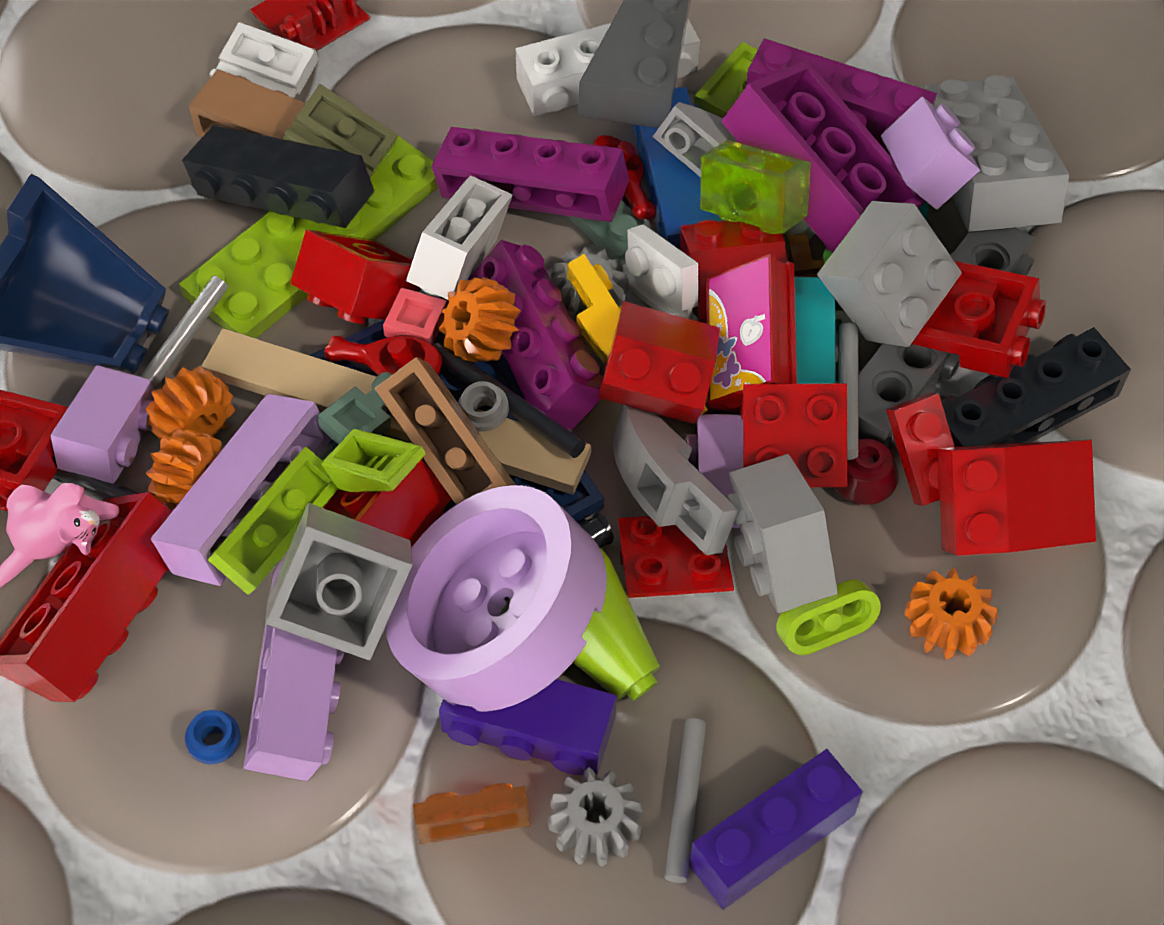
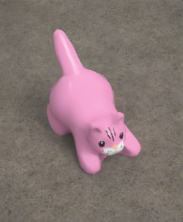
[0,483,119,588]

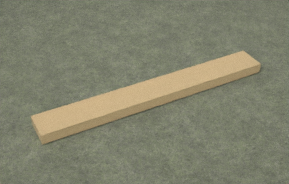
[201,328,591,495]

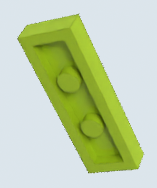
[207,446,338,595]

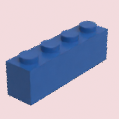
[632,87,728,250]

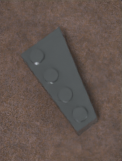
[578,0,691,128]

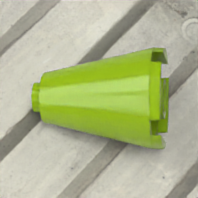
[572,549,660,702]

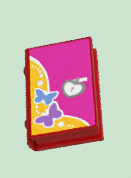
[706,254,797,412]

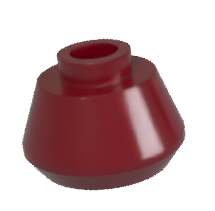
[834,439,899,505]

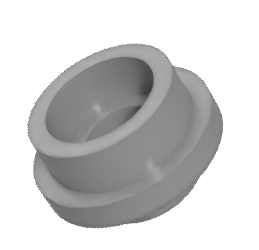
[458,381,509,431]

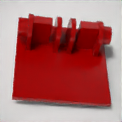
[250,0,370,52]
[740,383,847,488]
[618,516,734,598]

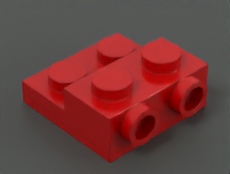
[911,261,1047,378]
[0,390,69,511]

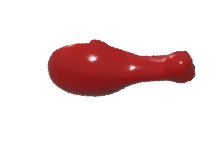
[593,135,656,220]
[324,335,442,375]

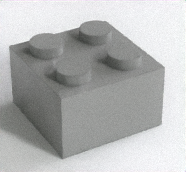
[817,201,962,347]
[726,454,838,614]
[265,503,413,660]

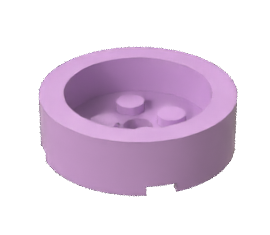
[385,485,607,711]

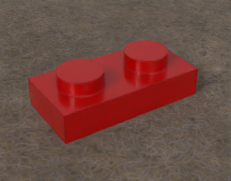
[886,393,955,506]

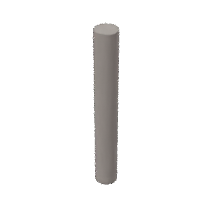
[140,276,229,391]
[838,323,858,460]
[665,718,706,883]

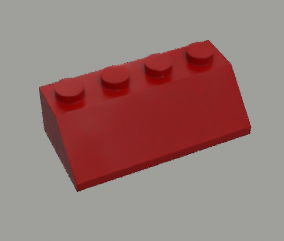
[0,492,172,702]

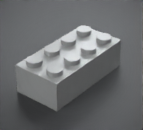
[924,75,1069,232]

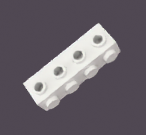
[515,19,700,116]

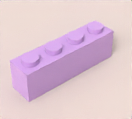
[151,394,332,586]
[243,552,344,781]

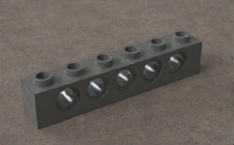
[858,227,1035,449]

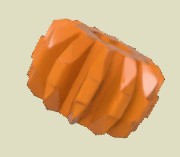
[439,277,521,363]
[145,366,235,441]
[146,429,222,511]
[904,567,998,661]

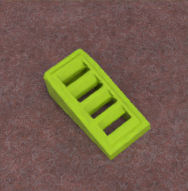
[321,429,426,492]

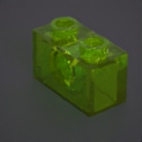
[700,140,811,234]

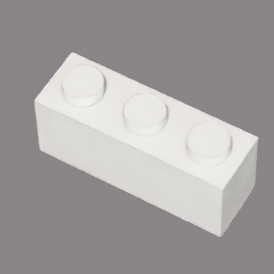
[406,175,513,300]

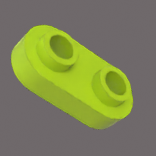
[776,579,881,655]

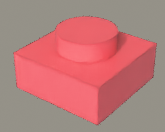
[383,288,447,345]

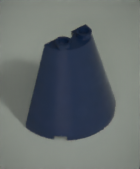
[0,174,170,374]

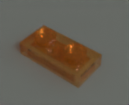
[413,783,530,845]

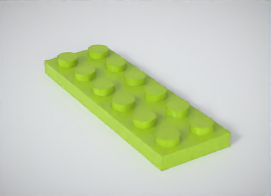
[179,123,438,339]

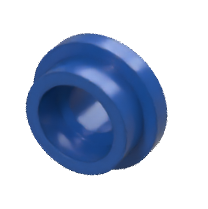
[185,710,241,764]

